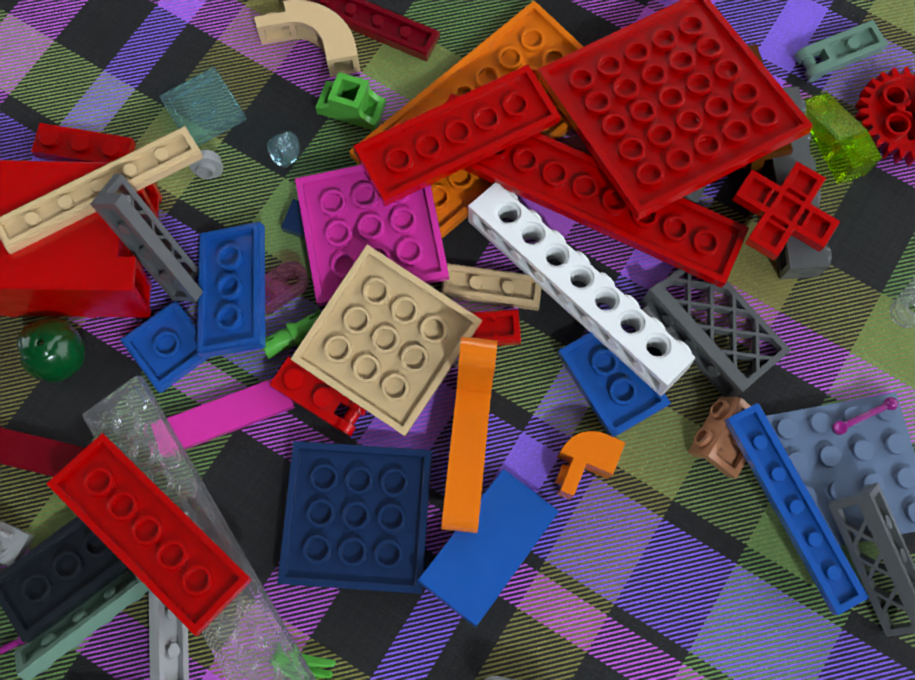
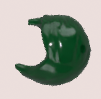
[17,318,85,383]

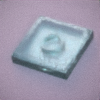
[159,67,247,146]

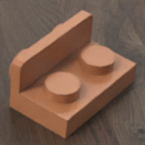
[688,396,751,479]

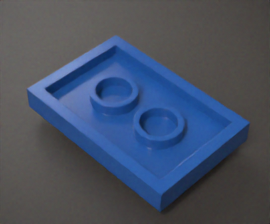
[557,328,671,437]

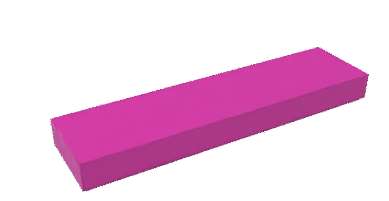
[152,378,295,457]

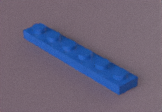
[724,403,869,615]

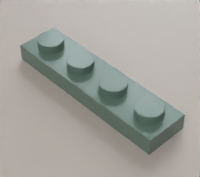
[14,568,149,680]

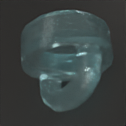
[267,131,300,168]

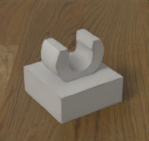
[0,520,34,567]

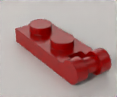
[269,356,367,437]

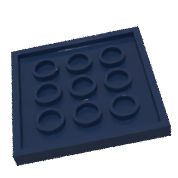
[277,441,432,594]

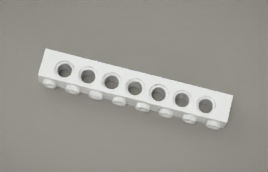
[468,183,696,396]

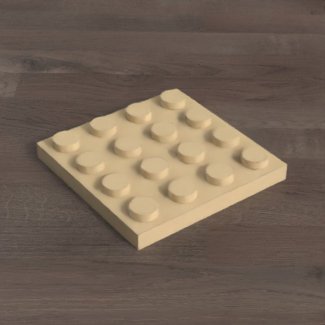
[291,244,482,436]

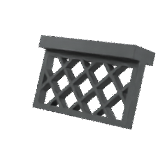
[639,269,791,397]

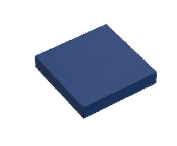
[120,301,210,393]

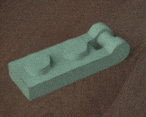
[794,20,888,82]

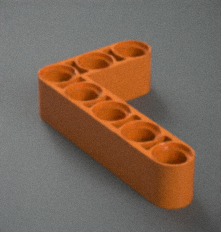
[441,336,498,533]

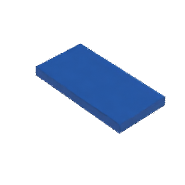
[197,222,266,358]
[418,469,559,627]

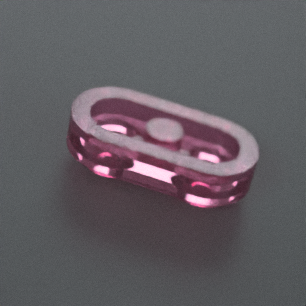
[265,261,309,315]

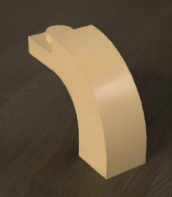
[255,0,361,77]

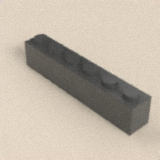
[762,87,832,279]

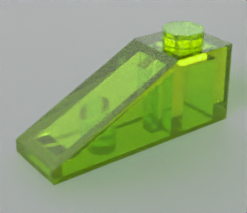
[805,92,882,185]

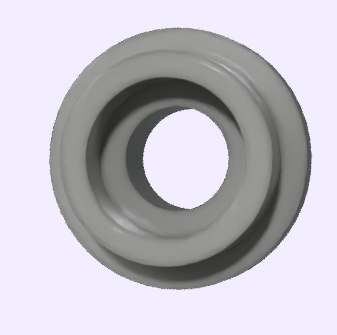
[190,150,223,179]

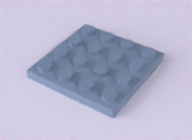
[766,392,915,554]

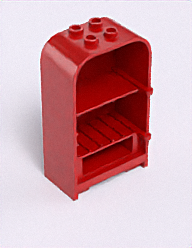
[0,160,162,318]

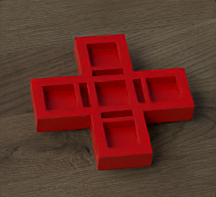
[732,161,840,261]

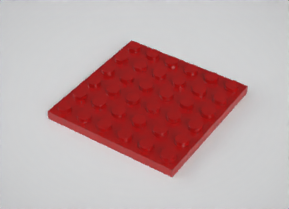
[538,0,813,220]

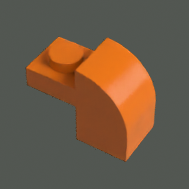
[555,431,626,500]

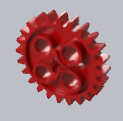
[854,67,915,166]

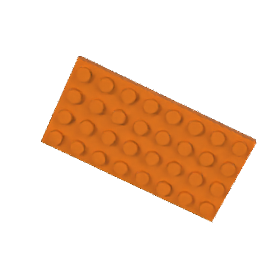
[349,1,584,238]

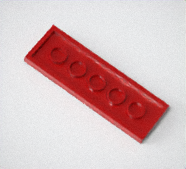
[353,64,561,206]
[46,433,252,637]

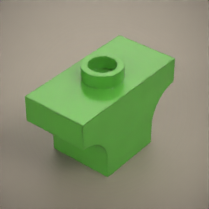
[315,72,386,131]

